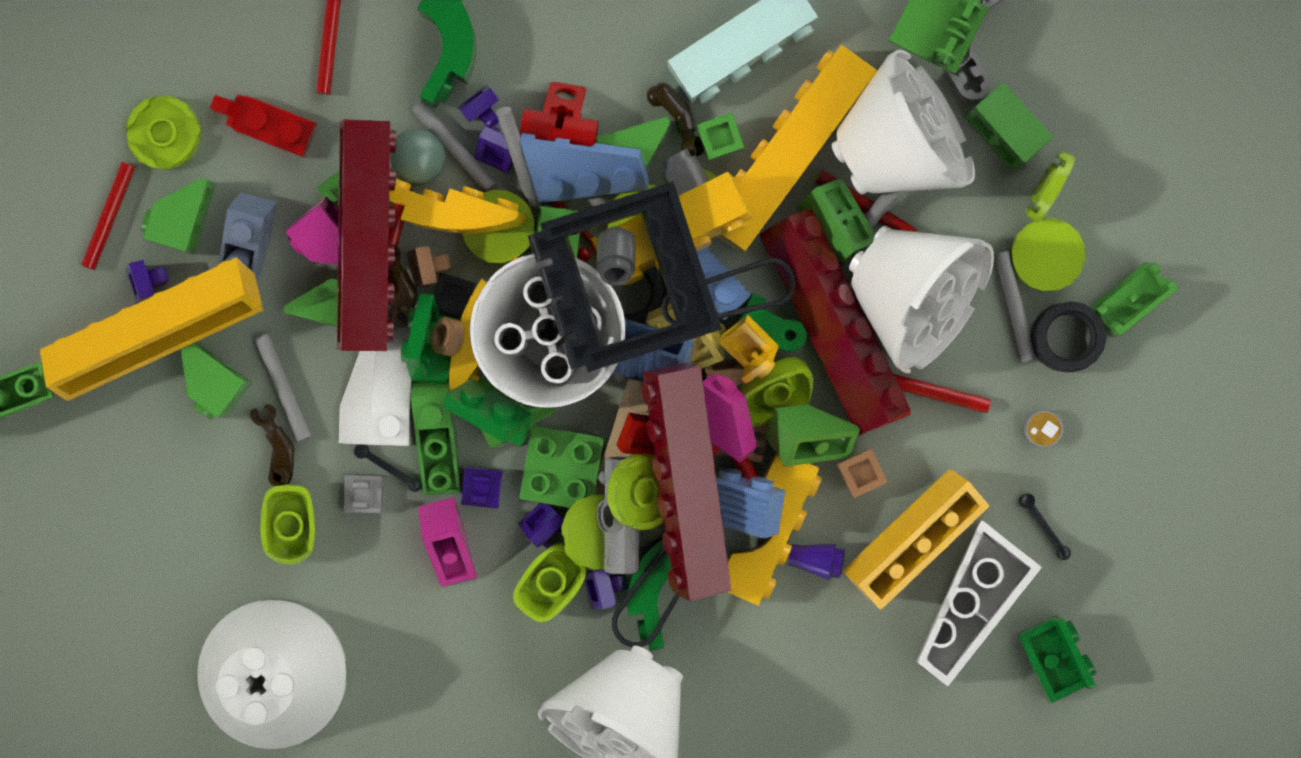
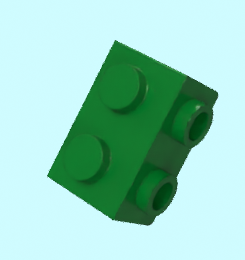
[401,293,461,384]
[443,379,533,446]
[1016,615,1097,703]

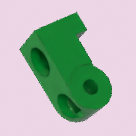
[736,292,807,352]

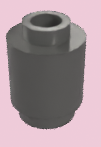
[662,149,709,196]
[597,227,636,286]

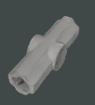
[597,456,639,574]

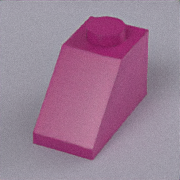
[286,196,338,265]
[703,373,757,463]
[418,497,477,587]

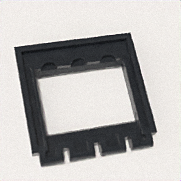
[528,181,722,373]

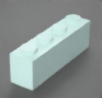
[667,0,818,104]

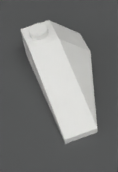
[339,297,418,446]

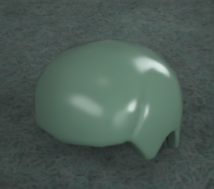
[390,129,446,185]

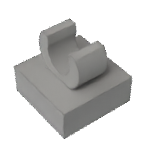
[343,474,384,514]

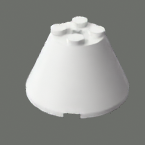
[831,49,975,195]
[849,226,994,373]
[470,254,625,408]
[197,600,346,749]
[538,646,683,758]

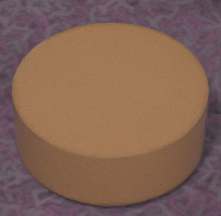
[431,317,464,357]

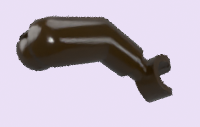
[647,82,704,157]
[388,245,417,327]
[250,404,295,486]

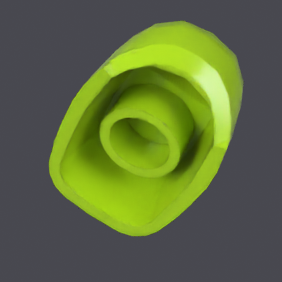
[737,356,814,427]
[260,484,316,565]
[513,543,587,622]

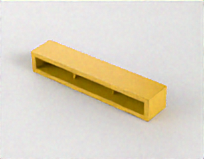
[716,44,878,256]
[40,257,264,401]

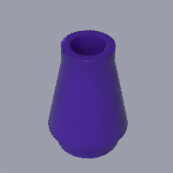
[788,544,845,581]

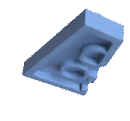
[520,133,649,203]

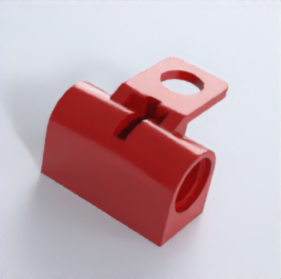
[519,82,599,147]

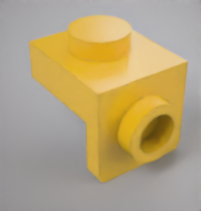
[719,315,779,384]

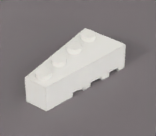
[916,520,1042,686]

